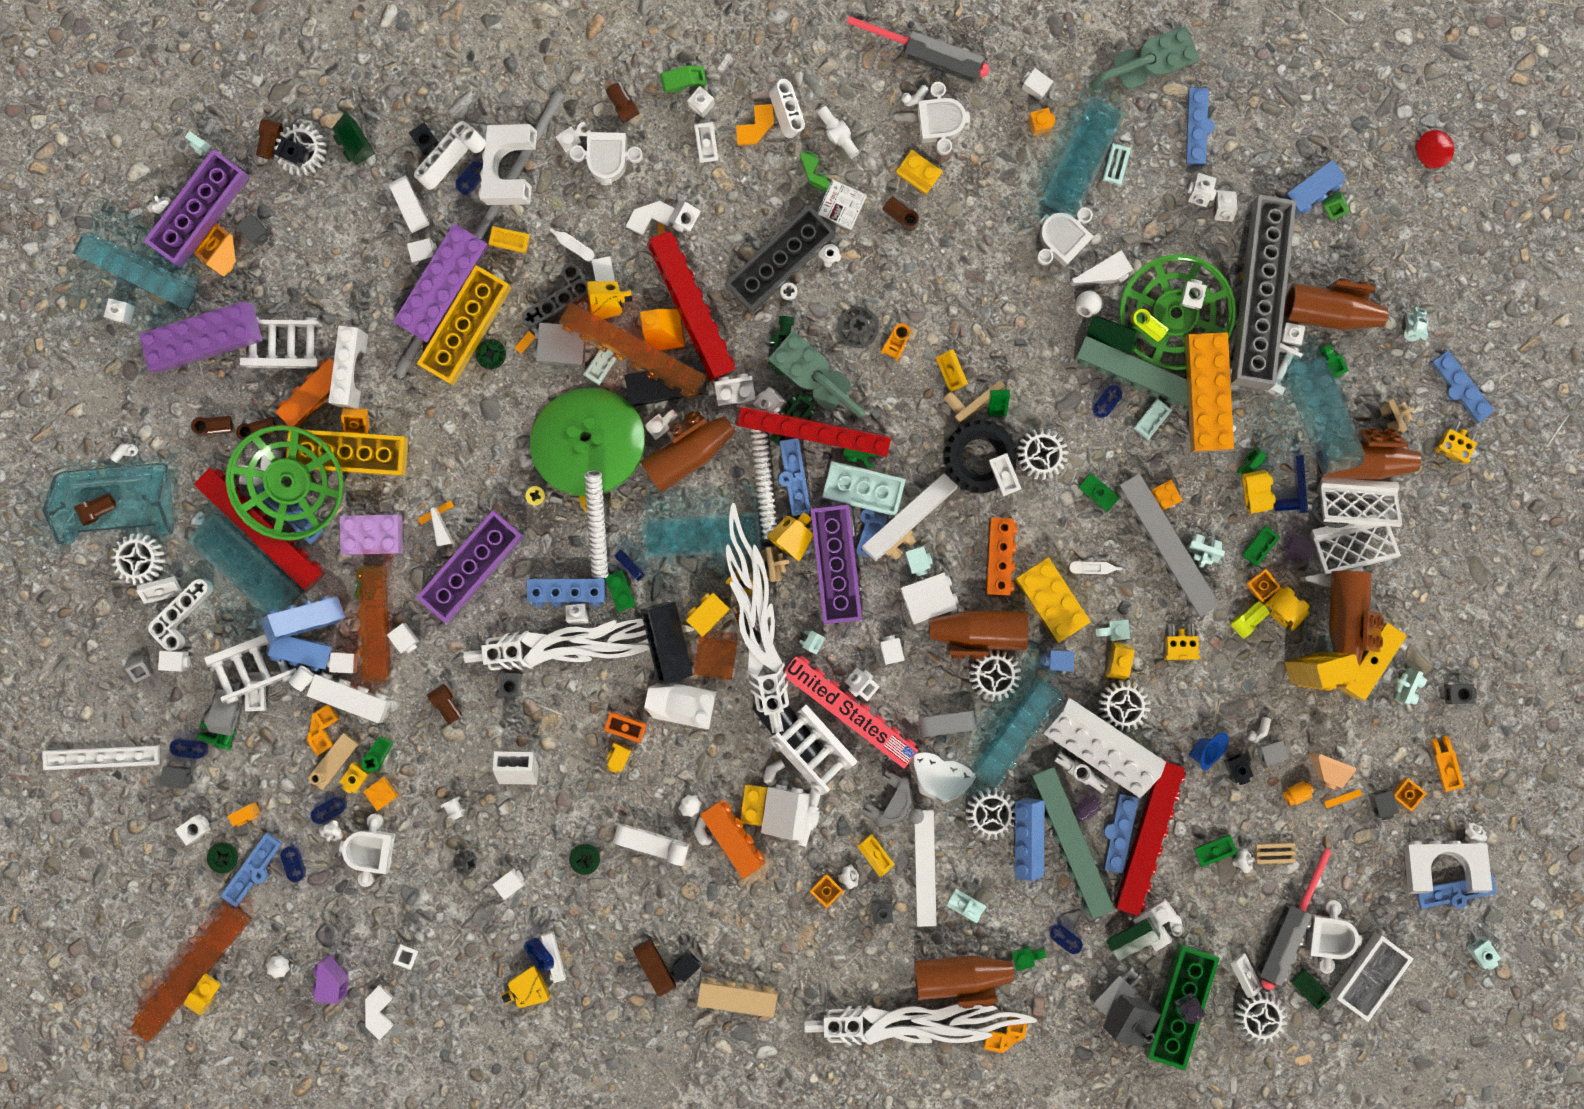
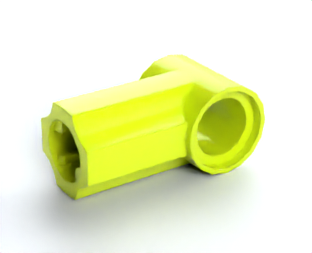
[1130,309,1169,342]
[1230,601,1270,639]

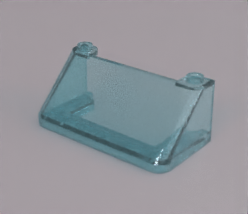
[42,463,174,544]

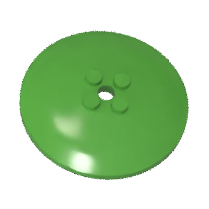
[530,388,645,496]

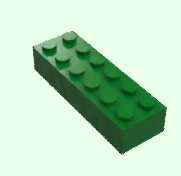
[1144,943,1220,1071]

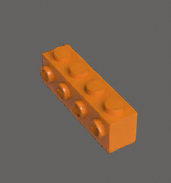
[275,358,334,428]
[985,517,1017,596]
[700,799,766,879]

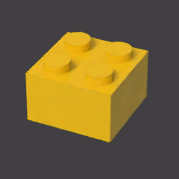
[686,593,730,637]

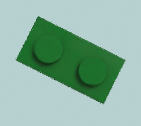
[605,570,636,612]
[1193,834,1237,867]

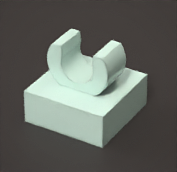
[799,630,825,655]

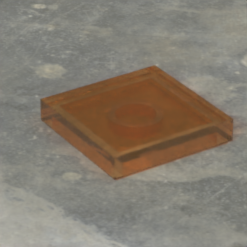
[694,637,738,680]

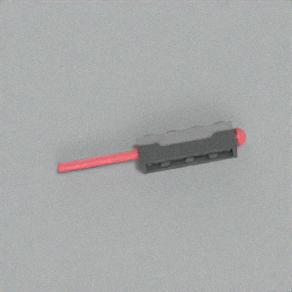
[847,16,989,84]
[1256,848,1332,990]

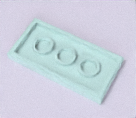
[822,461,906,516]

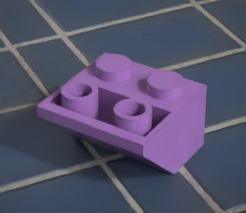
[312,955,348,1004]

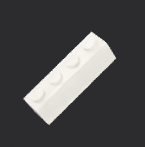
[307,672,391,723]

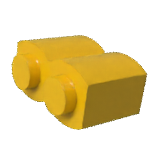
[1242,470,1276,514]

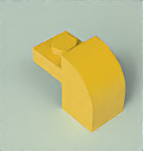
[184,973,222,1016]

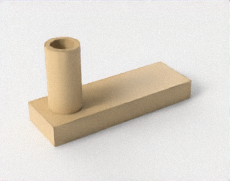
[944,380,1005,426]
[307,733,360,790]

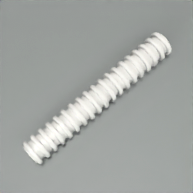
[750,429,777,540]
[584,471,608,579]

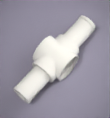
[818,106,859,159]
[1054,751,1109,794]
[796,788,820,847]

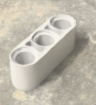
[769,79,805,138]
[388,175,430,233]

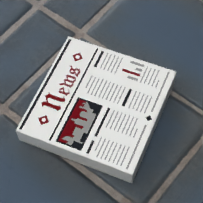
[817,179,867,231]

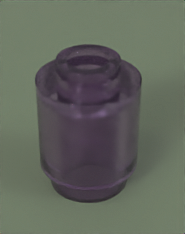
[1073,794,1102,822]

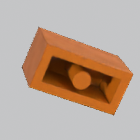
[604,711,648,743]

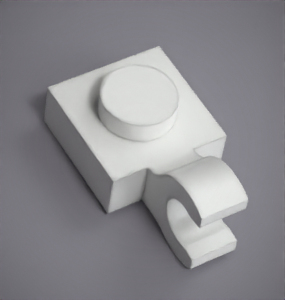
[644,409,678,441]

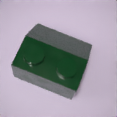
[332,112,376,165]

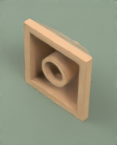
[1308,751,1356,790]

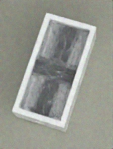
[1330,932,1413,1022]

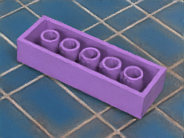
[144,149,250,268]
[393,223,489,344]
[139,302,262,373]
[811,505,863,624]
[416,510,525,623]

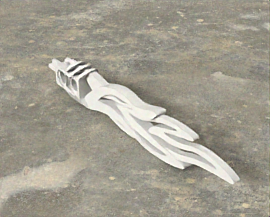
[726,503,789,733]
[463,619,694,671]
[804,1003,1037,1045]

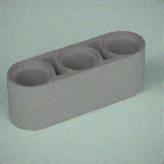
[918,710,976,737]

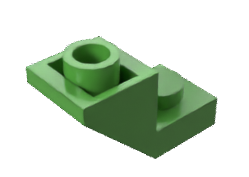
[660,66,707,93]
[800,152,830,192]

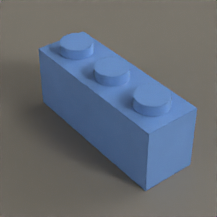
[1282,160,1347,215]
[266,636,332,671]
[1039,649,1074,671]

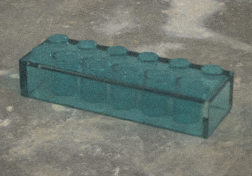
[1039,96,1126,218]
[73,232,198,311]
[1285,356,1365,475]
[642,512,761,559]
[187,513,304,614]
[972,678,1062,788]

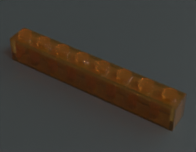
[559,302,707,399]
[130,905,253,1043]

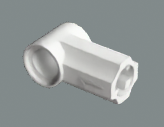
[288,665,316,691]

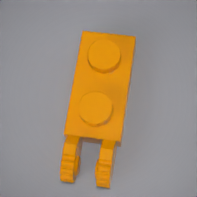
[1430,735,1464,792]

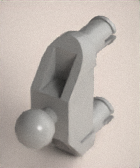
[862,770,924,828]

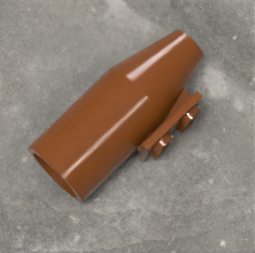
[1284,278,1388,330]
[640,410,736,493]
[1317,428,1421,480]
[1329,571,1384,665]
[929,610,1028,659]
[914,955,1014,1009]

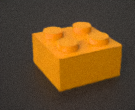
[341,408,370,434]
[1150,479,1183,511]
[1245,569,1281,602]
[363,777,399,811]
[1393,777,1427,812]
[227,802,261,827]
[809,873,844,908]

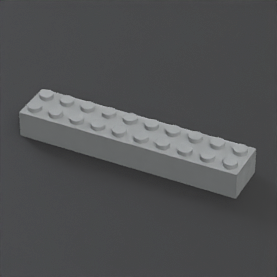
[1231,195,1296,391]

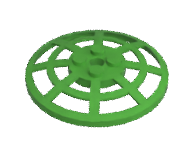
[1119,254,1236,370]
[226,425,344,540]

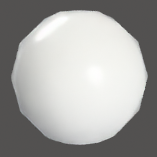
[1075,290,1102,317]

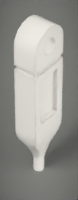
[549,228,595,262]
[1069,561,1122,574]

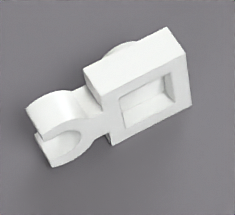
[556,122,591,154]

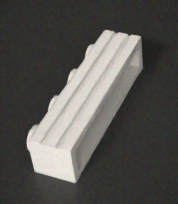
[540,931,566,983]

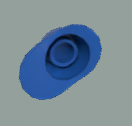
[1189,732,1229,771]

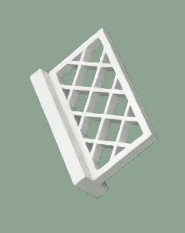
[1317,478,1402,527]
[1309,512,1401,576]

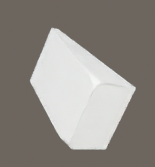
[694,121,718,163]
[430,508,454,546]

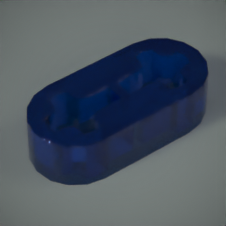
[455,162,483,195]
[1092,385,1122,418]
[614,549,645,582]
[169,739,209,759]
[311,796,347,824]
[280,846,306,882]
[1049,924,1083,954]
[524,938,554,972]

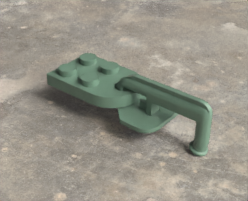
[1091,25,1200,90]
[768,330,865,420]

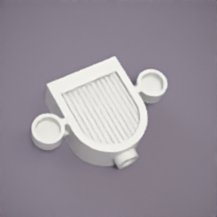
[917,82,970,155]
[570,132,643,185]
[1037,207,1094,267]
[339,813,395,887]
[1305,899,1362,974]

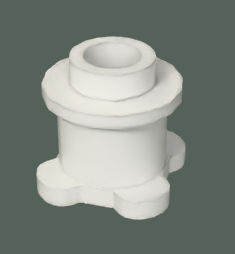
[819,244,841,267]
[440,796,465,821]

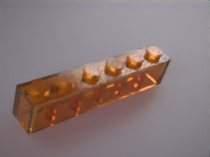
[356,564,391,682]

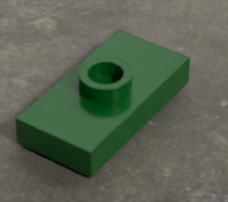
[987,390,1010,417]
[1078,473,1120,512]
[1241,525,1280,567]

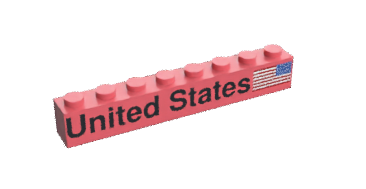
[783,655,918,769]

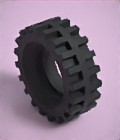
[943,419,1018,494]

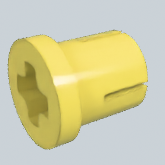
[526,486,545,506]

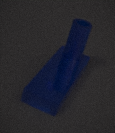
[1274,455,1308,514]

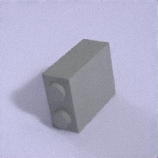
[534,323,587,367]

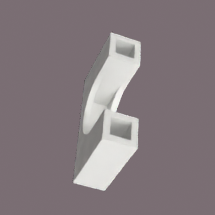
[479,124,537,205]
[329,326,368,409]
[1404,840,1492,894]

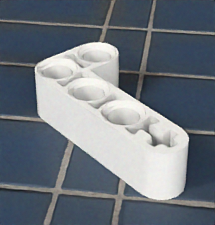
[414,121,486,190]
[148,579,213,651]
[613,823,690,866]

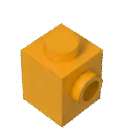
[1028,108,1055,136]

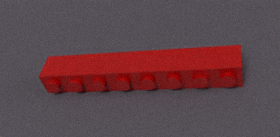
[647,231,735,382]
[735,405,891,457]
[193,468,325,591]
[1114,761,1186,916]

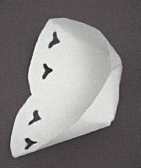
[914,753,976,802]

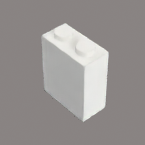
[900,573,959,624]
[493,752,539,785]
[761,784,810,840]

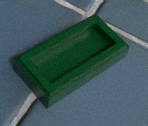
[1290,968,1331,1010]

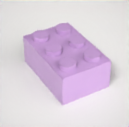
[340,515,403,555]

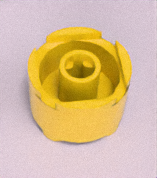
[1264,586,1310,632]

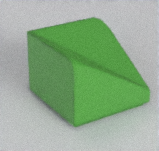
[1323,191,1350,220]

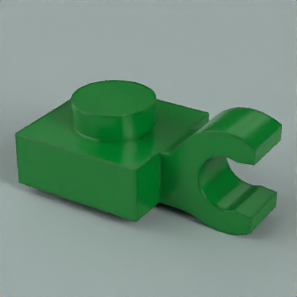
[1319,344,1349,380]
[1237,445,1267,476]
[843,448,877,468]
[1011,946,1047,972]

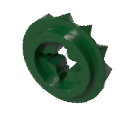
[475,339,506,369]
[207,842,239,873]
[569,844,600,875]

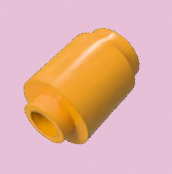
[1283,780,1314,806]

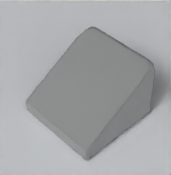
[124,654,152,683]

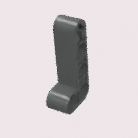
[522,263,588,329]

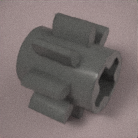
[453,850,477,875]

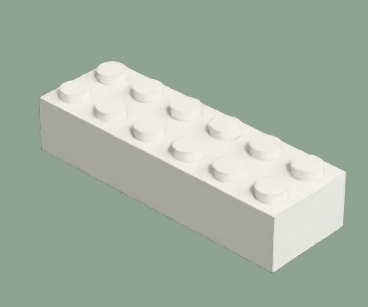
[1044,698,1166,798]

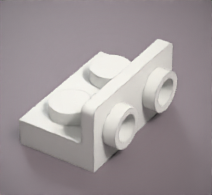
[714,374,756,407]

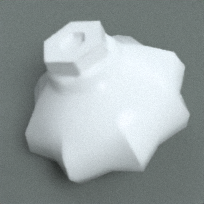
[147,195,171,217]
[678,795,702,817]
[319,820,343,842]
[1465,822,1487,843]
[1233,848,1254,873]
[838,865,859,889]
[265,955,290,979]

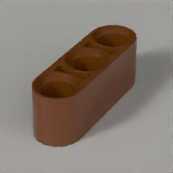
[633,939,677,997]

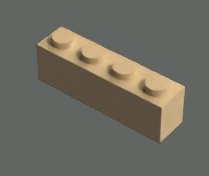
[697,977,777,1018]

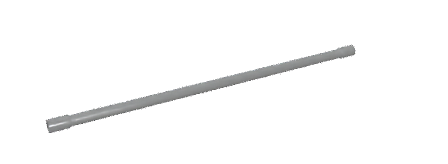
[395,91,565,377]

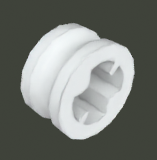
[780,282,797,301]

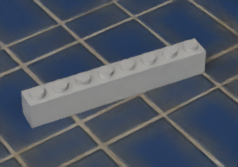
[1116,473,1220,617]

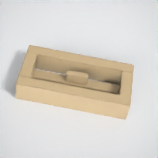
[1255,843,1296,864]

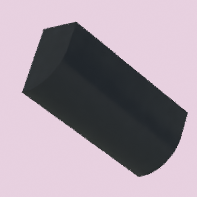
[624,362,706,407]
[640,601,693,684]
[752,695,822,764]

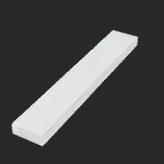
[862,473,958,561]
[42,745,160,770]
[914,809,936,927]

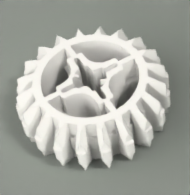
[274,124,327,176]
[1017,428,1068,480]
[111,533,165,585]
[969,650,1021,701]
[1098,680,1150,732]
[965,788,1015,840]
[1234,991,1288,1044]

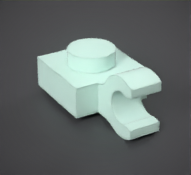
[185,131,211,156]
[1095,620,1131,641]

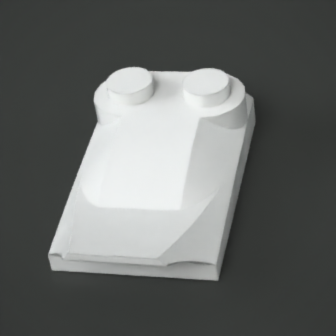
[644,683,717,729]

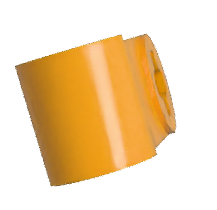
[881,323,910,361]

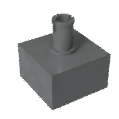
[1103,994,1161,1047]

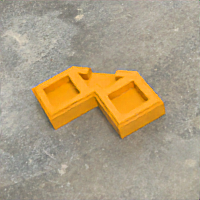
[736,104,774,146]
[307,704,340,756]
[983,1016,1028,1053]

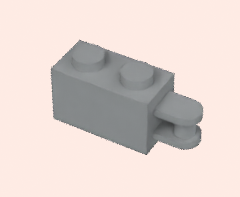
[204,680,244,736]
[1091,966,1142,1017]

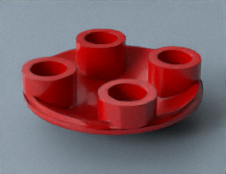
[1415,130,1454,169]

